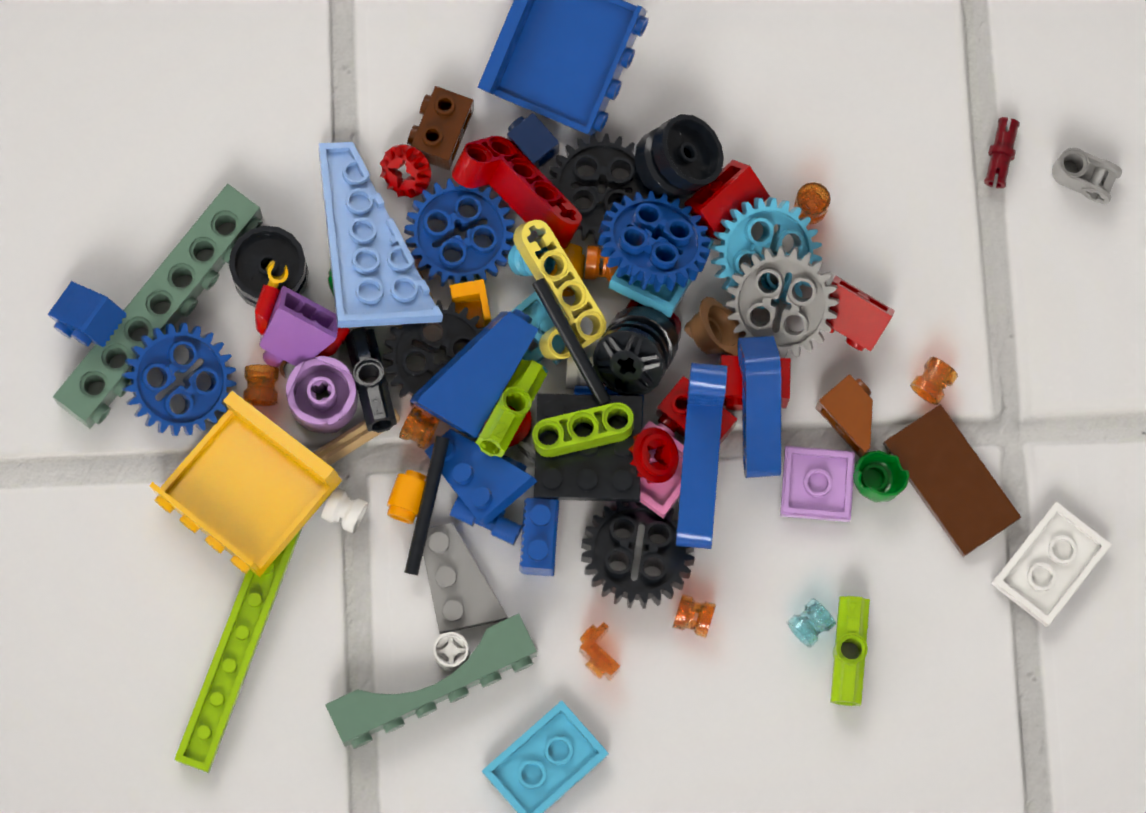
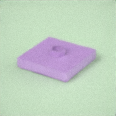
[780,446,855,522]

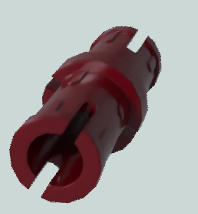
[984,117,1020,188]

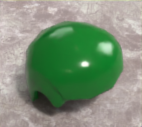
[853,450,910,503]

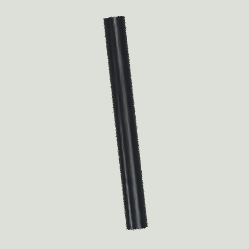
[532,278,612,406]
[404,435,450,576]

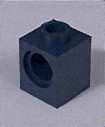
[507,113,560,169]

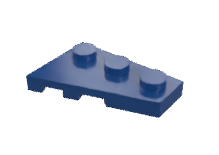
[424,429,538,527]

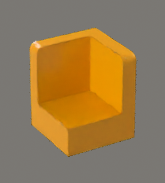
[450,279,491,329]

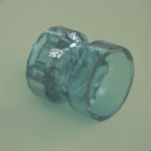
[787,598,836,648]

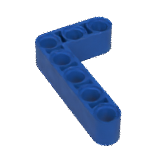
[676,363,727,549]

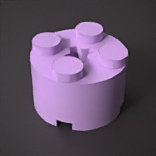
[286,356,358,433]

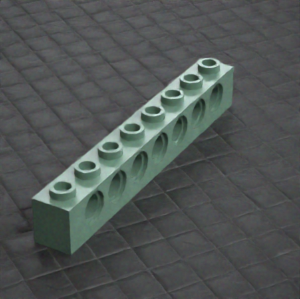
[53,183,263,429]

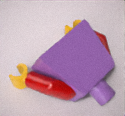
[255,260,350,368]

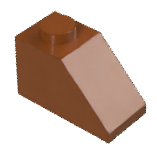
[815,374,873,458]

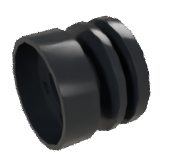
[593,306,678,396]

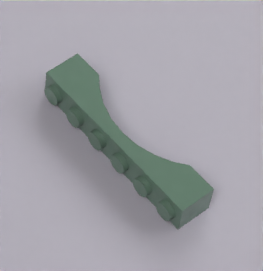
[325,613,537,749]

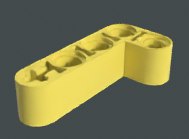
[513,220,606,360]

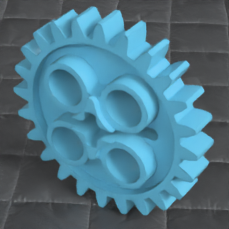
[711,197,822,309]

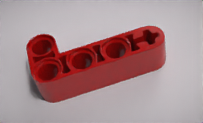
[452,136,582,249]

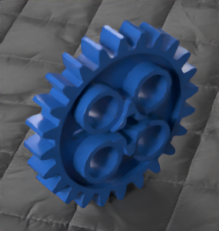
[404,178,515,287]
[598,191,711,292]
[122,323,237,436]

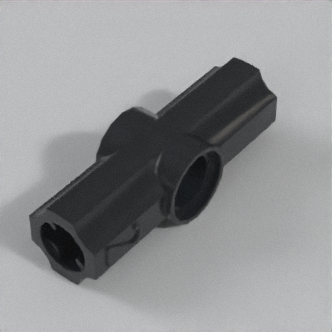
[345,327,397,433]

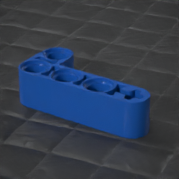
[738,336,781,478]

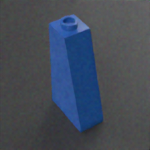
[410,309,539,438]

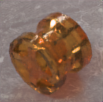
[399,407,440,450]

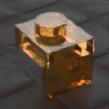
[579,622,620,681]

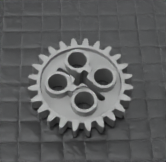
[726,245,839,358]

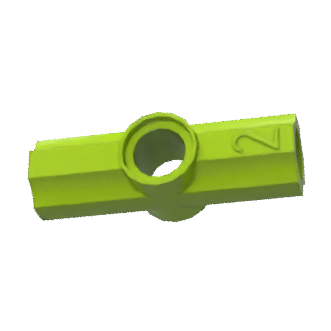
[475,359,547,457]
[830,596,870,706]

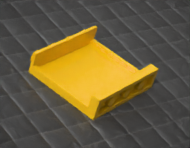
[149,391,342,577]

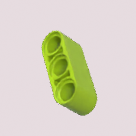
[532,403,634,457]

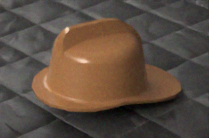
[684,297,746,356]

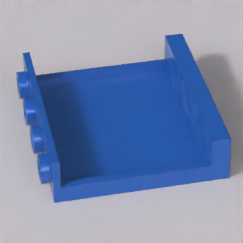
[477,0,649,136]

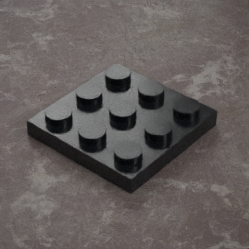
[534,393,643,502]

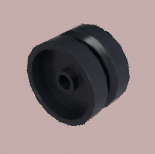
[634,114,724,201]
[229,226,309,307]

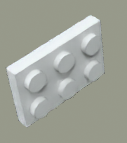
[991,501,1112,627]

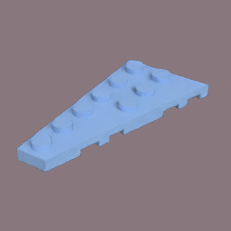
[318,142,443,328]

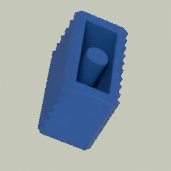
[48,281,126,347]
[519,498,559,576]

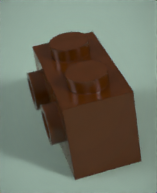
[407,86,474,171]

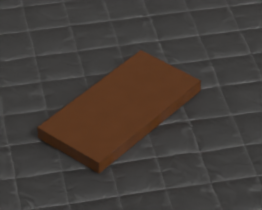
[883,404,1021,557]

